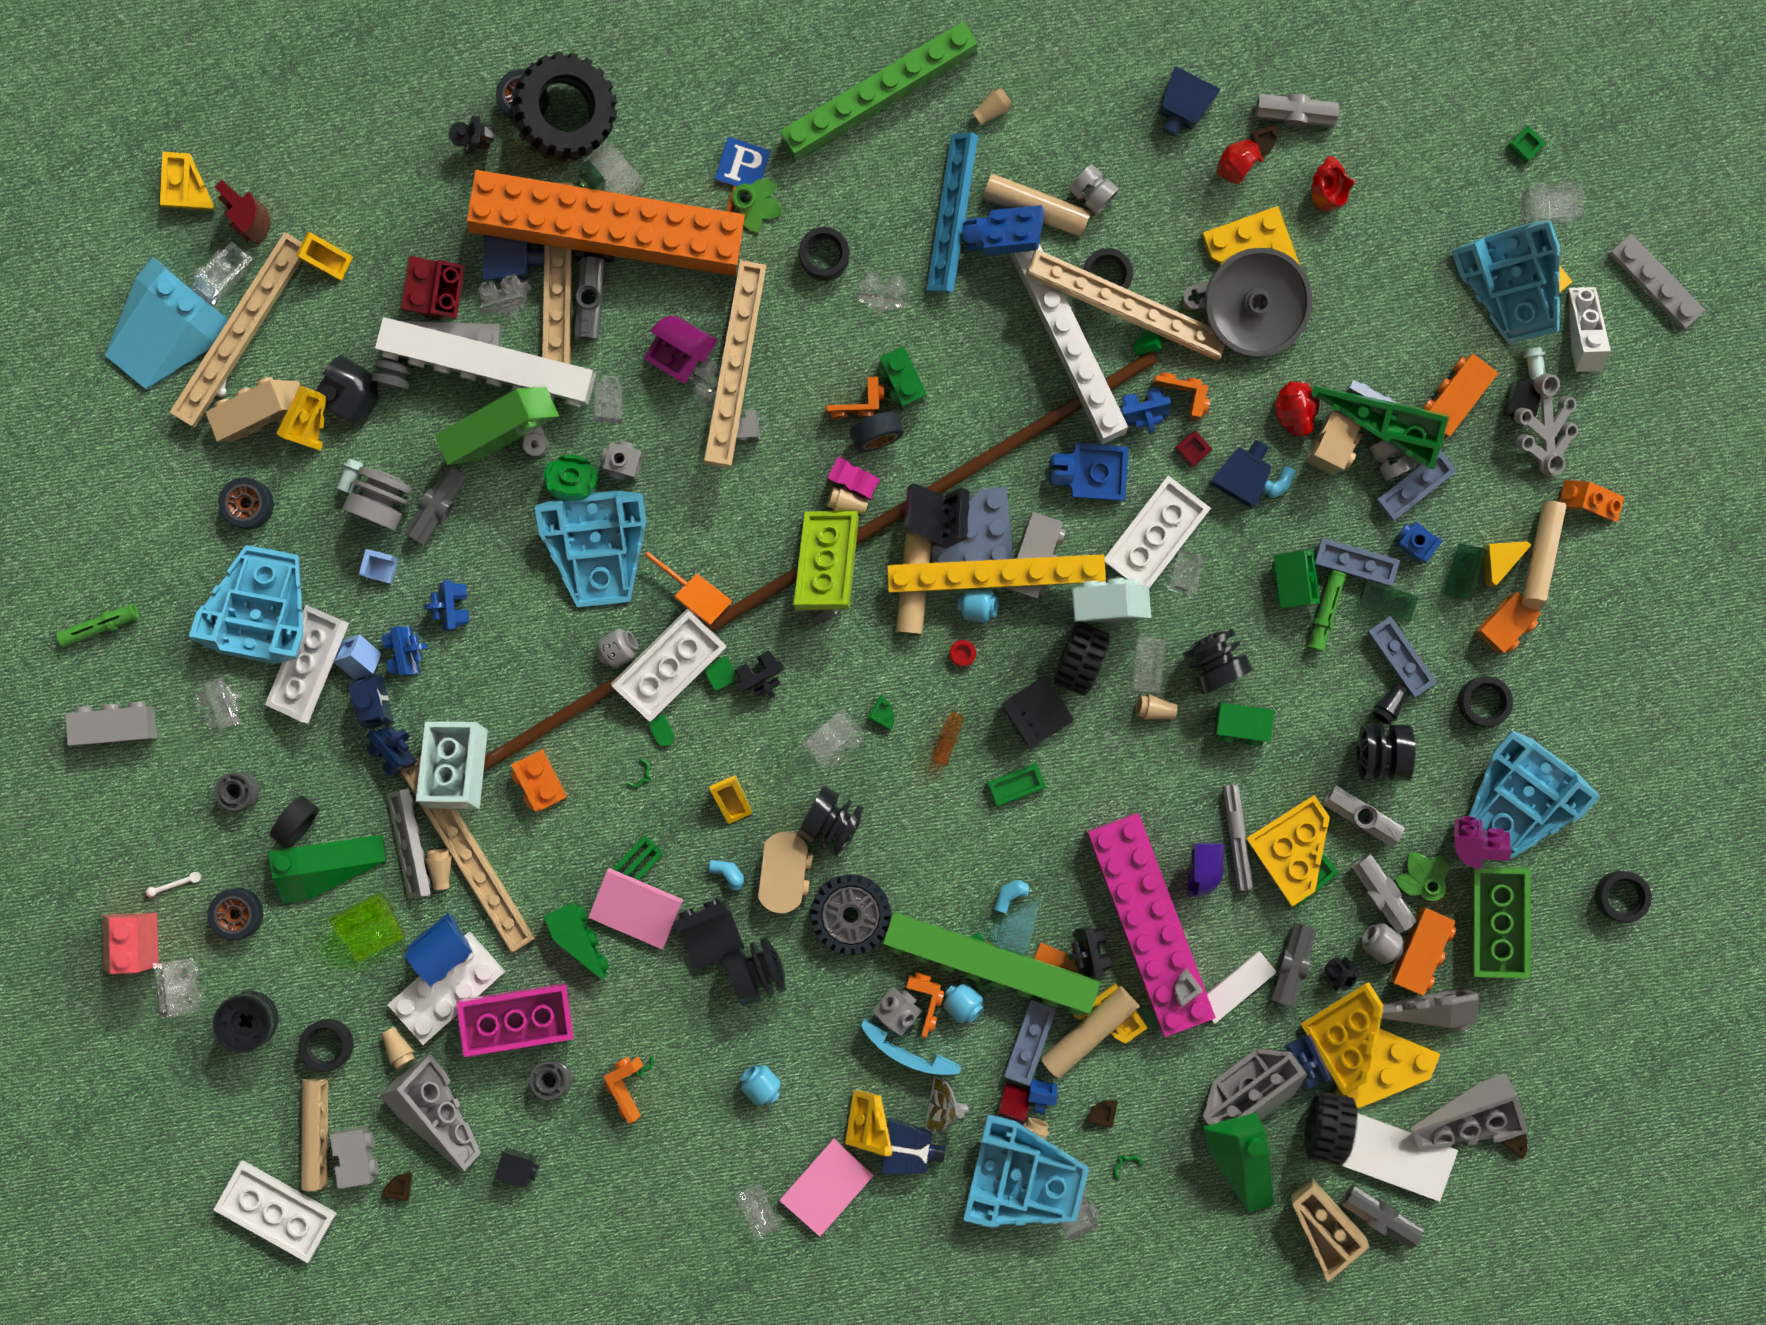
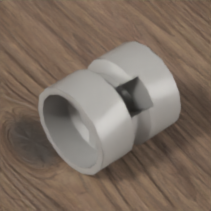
[1068,164,1120,215]
[1369,440,1417,481]

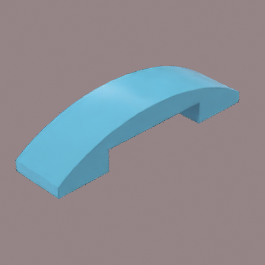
[861,1018,961,1075]

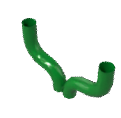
[627,758,652,788]
[635,1056,654,1076]
[1113,1154,1143,1180]

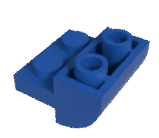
[405,913,473,987]

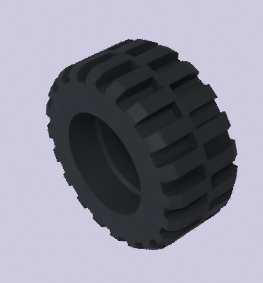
[511,52,617,162]

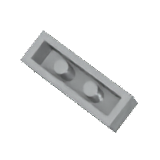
[1006,512,1066,600]
[65,702,157,746]

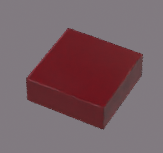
[1174,430,1213,468]

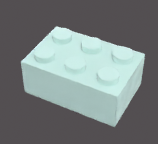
[1073,578,1151,623]
[416,722,488,809]

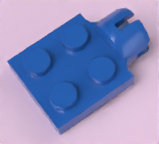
[963,205,1045,256]
[1048,443,1128,501]

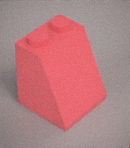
[102,912,159,974]

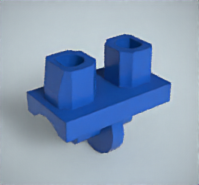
[1122,388,1171,434]
[424,580,469,631]
[382,626,428,676]

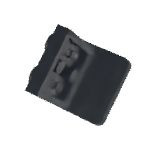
[904,483,970,549]
[673,898,744,969]

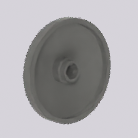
[1204,248,1313,356]

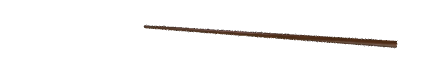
[483,352,1158,772]

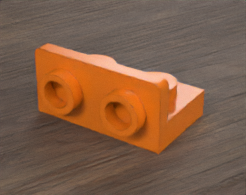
[510,749,568,812]

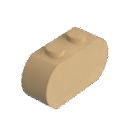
[758,831,813,913]

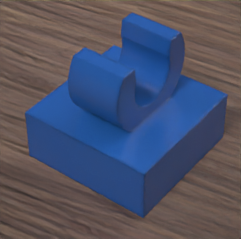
[1029,1079,1057,1114]

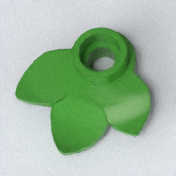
[732,179,782,233]
[1395,852,1449,902]

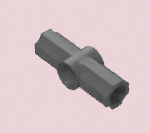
[575,257,605,341]
[404,465,468,545]
[1271,922,1317,1007]
[1341,1185,1424,1249]

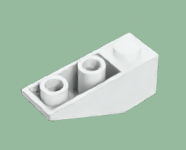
[1568,287,1611,372]

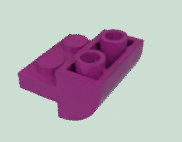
[644,315,717,383]
[1454,816,1511,869]

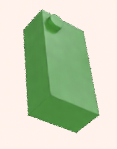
[435,387,559,465]
[1470,866,1530,978]

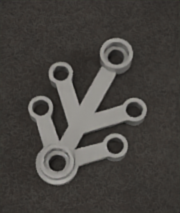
[1514,373,1579,477]

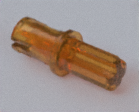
[931,712,964,766]

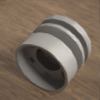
[342,467,413,531]

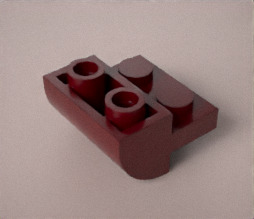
[215,180,270,245]
[400,255,465,320]

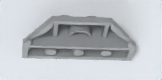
[1203,1049,1307,1125]

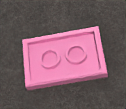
[588,868,683,949]
[779,1138,874,1236]

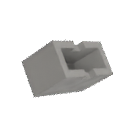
[330,1125,379,1189]

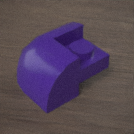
[1187,842,1224,897]

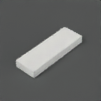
[1207,951,1277,1024]

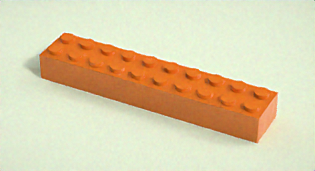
[467,170,745,276]

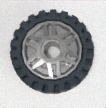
[811,874,891,955]

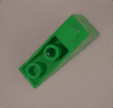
[543,901,610,979]

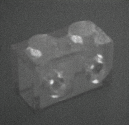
[192,241,253,307]
[153,958,202,1018]

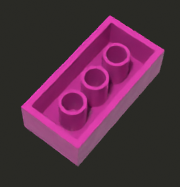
[456,983,574,1057]

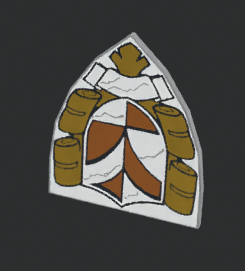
[924,1075,968,1133]

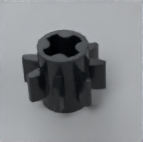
[1323,957,1358,991]

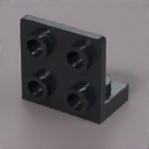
[1000,676,1074,750]

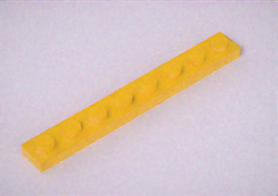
[888,554,1106,593]

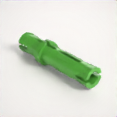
[1308,570,1347,652]
[56,603,140,648]

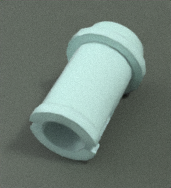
[1523,347,1546,380]
[337,458,364,493]

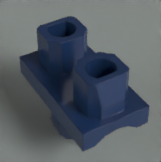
[366,727,417,776]
[1285,1034,1332,1090]

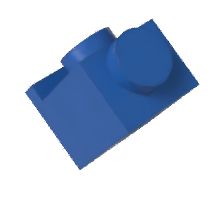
[1395,522,1443,564]

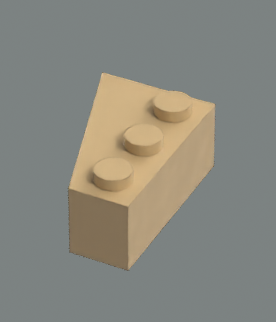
[206,377,300,442]
[1291,1177,1369,1282]

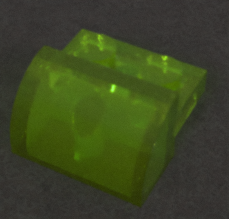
[329,892,406,962]

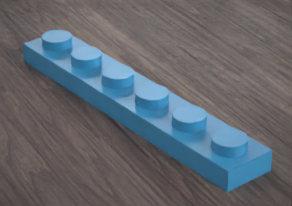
[926,132,978,293]

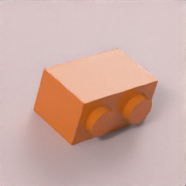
[1474,591,1541,654]

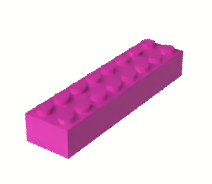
[1085,812,1216,1037]

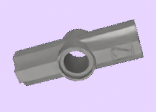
[1255,94,1339,127]
[1322,785,1405,848]
[1350,854,1417,934]

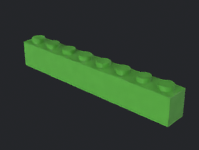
[780,21,978,161]
[883,912,1101,1016]

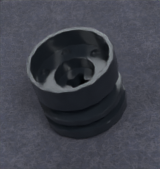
[1182,629,1254,695]
[1356,724,1415,781]
[796,786,864,857]
[723,937,787,1007]
[213,991,279,1053]

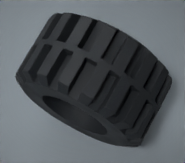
[1054,621,1110,696]
[1305,1091,1358,1166]

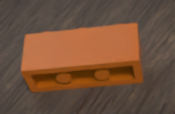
[1422,353,1498,440]
[1388,906,1456,996]

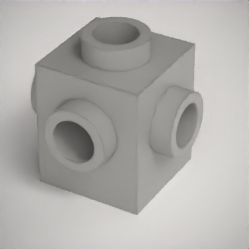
[601,440,644,481]
[872,987,922,1036]

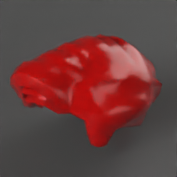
[1216,139,1263,184]
[1311,156,1355,212]
[1274,381,1320,436]

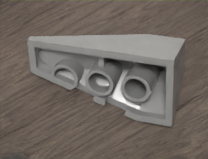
[1382,988,1479,1031]
[380,1054,481,1172]
[1411,1074,1528,1150]

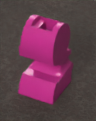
[826,456,881,500]

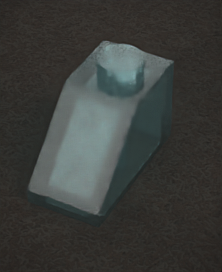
[991,899,1040,954]

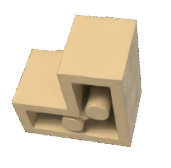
[1305,410,1362,476]

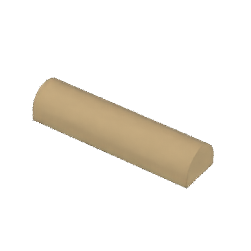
[982,174,1091,237]
[1522,501,1567,611]
[896,532,932,635]
[1042,986,1140,1078]
[301,1078,328,1191]

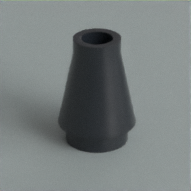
[1372,684,1409,725]

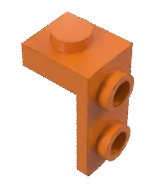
[1152,372,1210,421]
[825,377,884,419]
[1559,480,1624,522]
[906,972,944,1038]
[604,1056,643,1124]

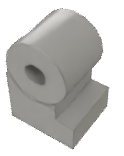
[736,410,760,441]
[523,426,549,458]

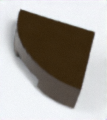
[1250,124,1278,157]
[1085,1099,1118,1128]
[1501,1134,1528,1159]
[381,1172,414,1201]

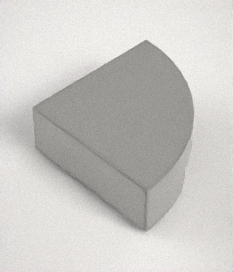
[1175,968,1203,1007]

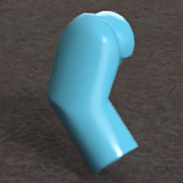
[1262,466,1296,498]
[709,860,744,891]
[994,880,1029,914]

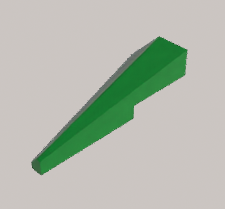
[1312,385,1450,470]

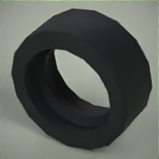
[799,226,850,281]
[1083,248,1133,289]
[1458,676,1513,727]
[270,796,319,848]
[1595,871,1652,923]
[298,1019,354,1072]

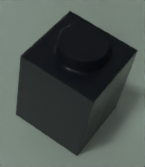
[1503,378,1541,419]
[495,1147,540,1187]

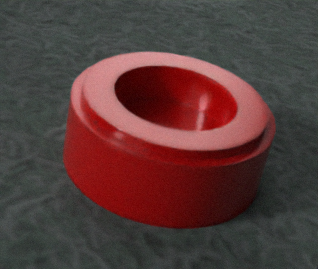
[949,640,976,667]

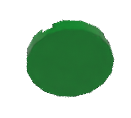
[544,455,598,501]

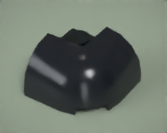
[316,355,379,429]

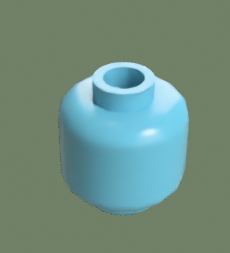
[957,588,999,623]
[943,983,984,1024]
[740,1065,780,1106]

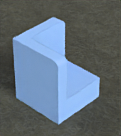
[359,549,399,584]
[334,634,381,680]

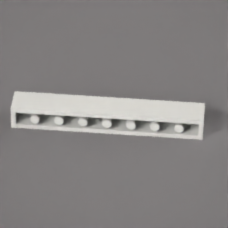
[1010,243,1128,445]
[375,317,596,408]

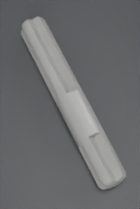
[1223,784,1253,891]

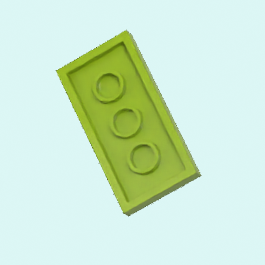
[794,511,859,610]

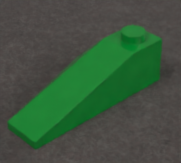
[268,834,387,904]
[1203,1112,1274,1212]

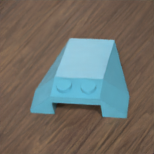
[1451,221,1559,344]
[105,257,229,390]
[535,490,647,607]
[189,545,304,664]
[1468,730,1600,859]
[964,1114,1089,1227]

